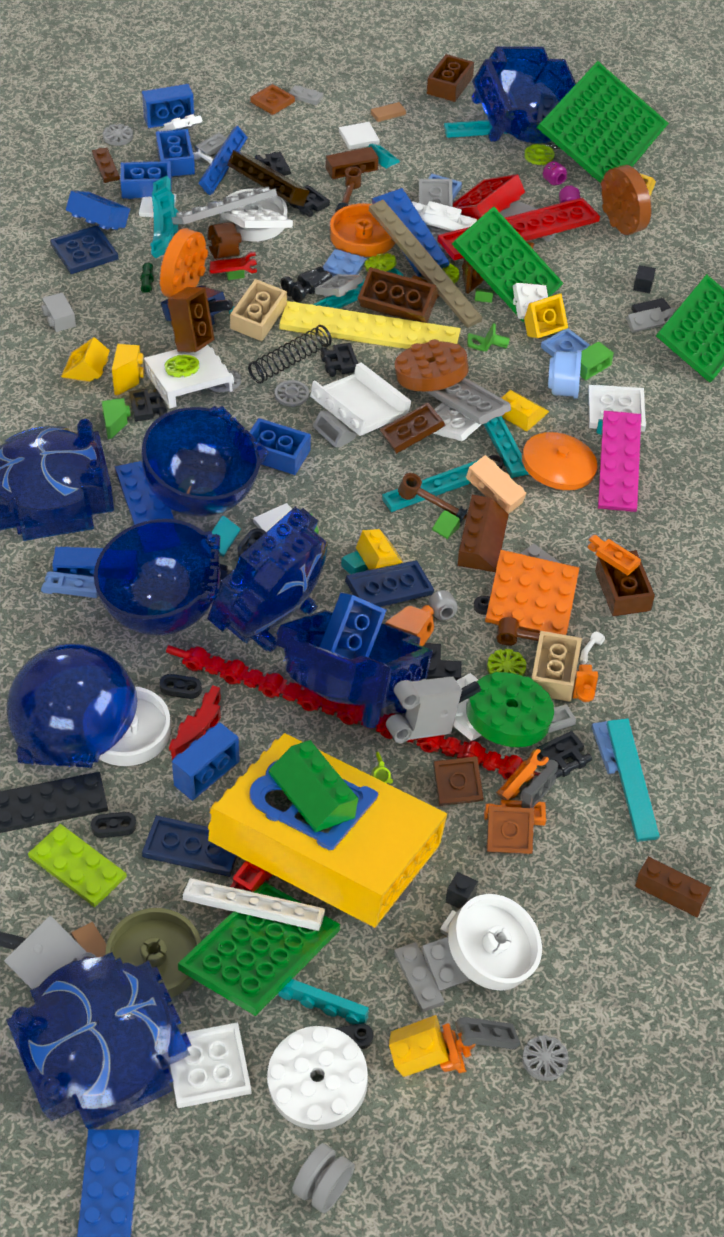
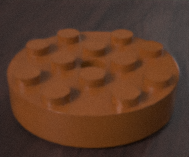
[601,165,651,235]
[395,339,469,392]

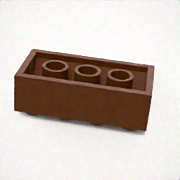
[457,494,509,572]

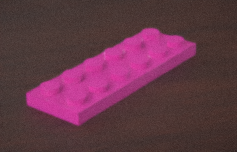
[598,410,641,512]

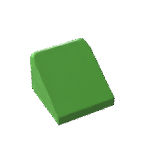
[225,270,245,280]
[475,288,494,303]
[432,510,460,539]

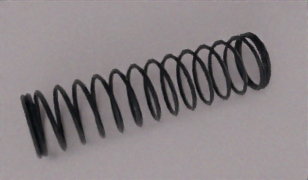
[248,325,332,384]

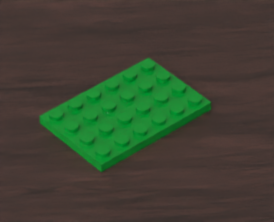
[452,206,564,322]
[655,274,724,383]
[178,882,341,1016]

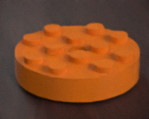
[330,203,395,257]
[160,228,208,298]

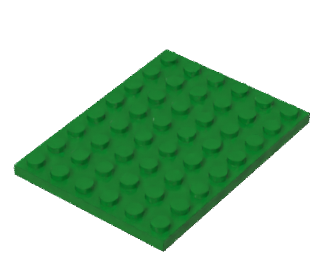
[537,61,669,183]

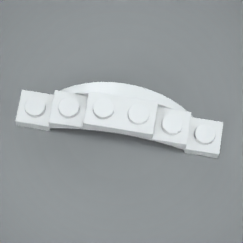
[412,201,477,232]

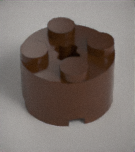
[207,222,242,259]

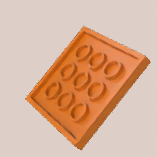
[485,550,579,635]

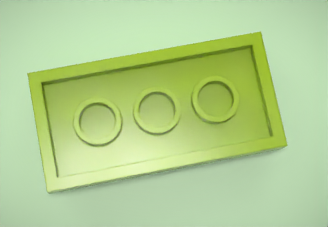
[28,824,127,907]

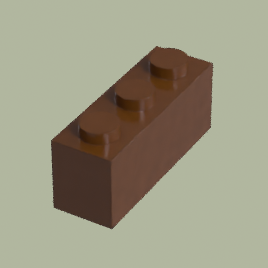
[325,147,378,180]
[635,856,711,918]

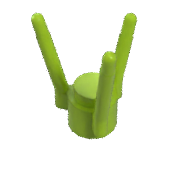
[371,752,393,784]

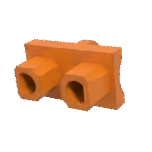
[572,664,598,702]
[440,1023,475,1073]

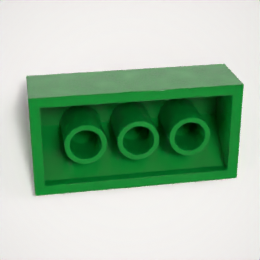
[269,740,358,832]

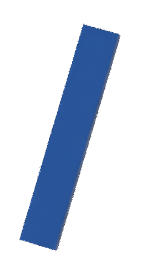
[198,125,248,195]

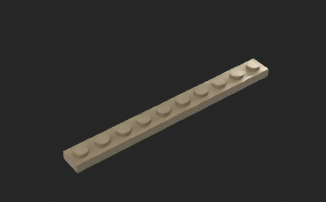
[369,200,482,328]

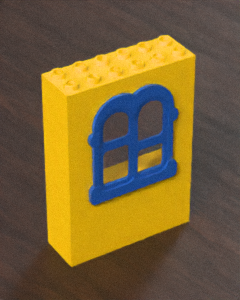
[208,733,447,928]

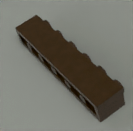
[227,150,309,206]

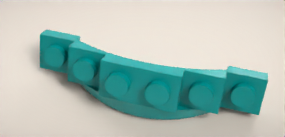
[150,176,179,259]

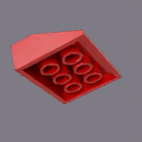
[453,174,525,220]

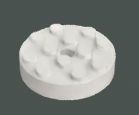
[220,188,287,242]
[83,686,171,766]
[448,894,542,990]
[267,1026,368,1130]

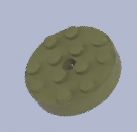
[106,908,201,1002]

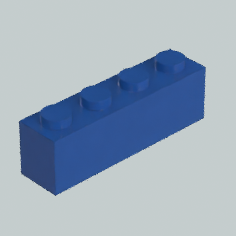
[52,547,137,580]

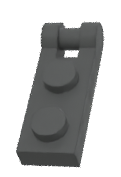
[521,760,558,808]
[455,1017,521,1050]

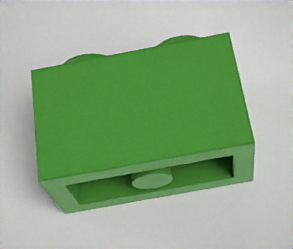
[580,341,614,380]

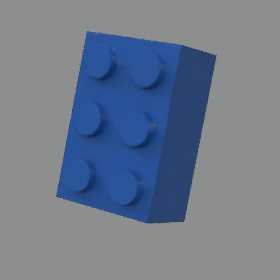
[142,84,194,128]
[156,129,195,176]
[120,161,172,199]
[66,191,130,230]
[242,418,311,475]
[318,593,387,669]
[172,722,240,801]

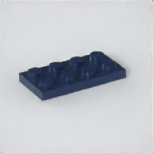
[345,560,435,607]
[142,815,237,877]

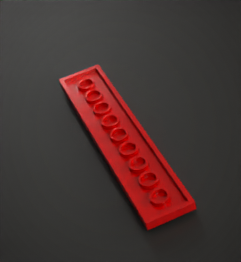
[437,197,600,260]

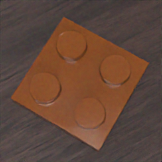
[250,84,295,115]
[486,806,534,854]

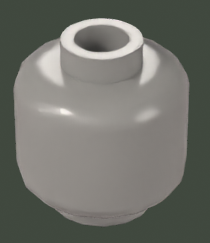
[428,590,458,620]

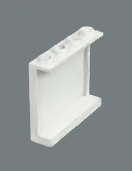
[144,345,234,408]
[310,363,411,436]

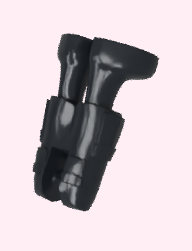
[280,266,332,303]

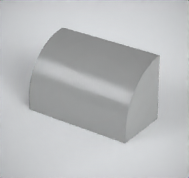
[313,411,357,447]

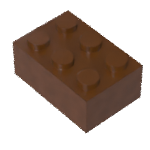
[427,54,474,102]
[168,287,215,352]
[595,550,655,617]

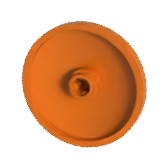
[522,432,597,490]

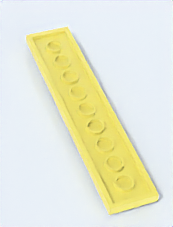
[279,301,461,349]

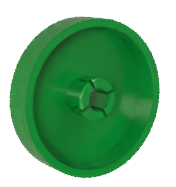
[466,672,554,747]

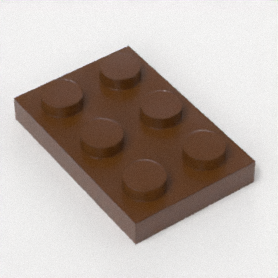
[379,402,445,454]

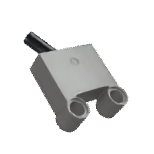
[386,676,481,743]
[0,915,99,1011]

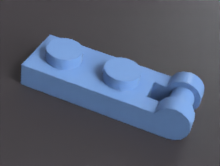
[41,571,102,598]
[591,721,618,774]

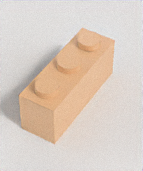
[466,455,526,514]

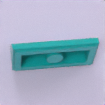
[368,144,400,169]
[205,516,241,557]

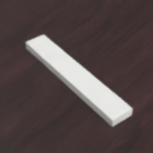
[183,878,325,931]

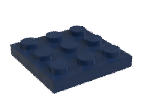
[50,225,119,274]

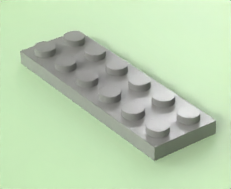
[419,179,453,254]
[172,187,277,224]
[426,378,511,424]

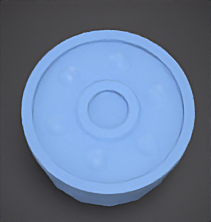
[548,350,582,399]

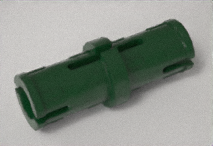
[140,263,154,293]

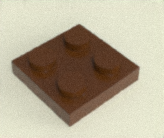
[433,757,484,806]

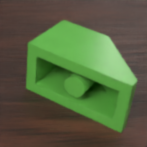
[102,398,130,439]

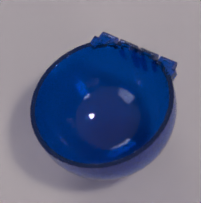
[141,406,269,517]
[94,519,221,636]
[6,643,138,768]

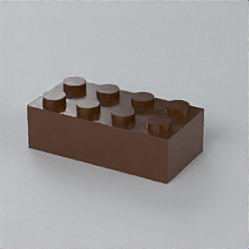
[358,267,438,323]

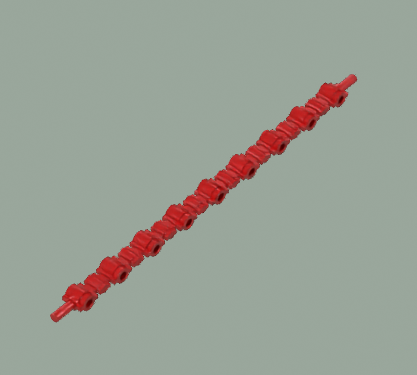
[166,645,540,780]

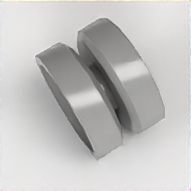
[292,1143,355,1214]

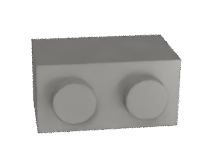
[41,292,76,332]

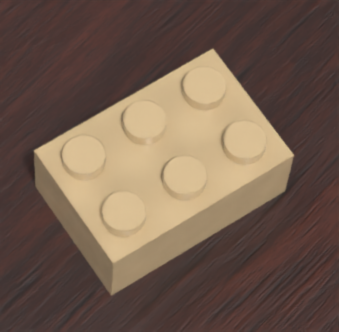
[230,279,287,341]
[532,631,582,702]

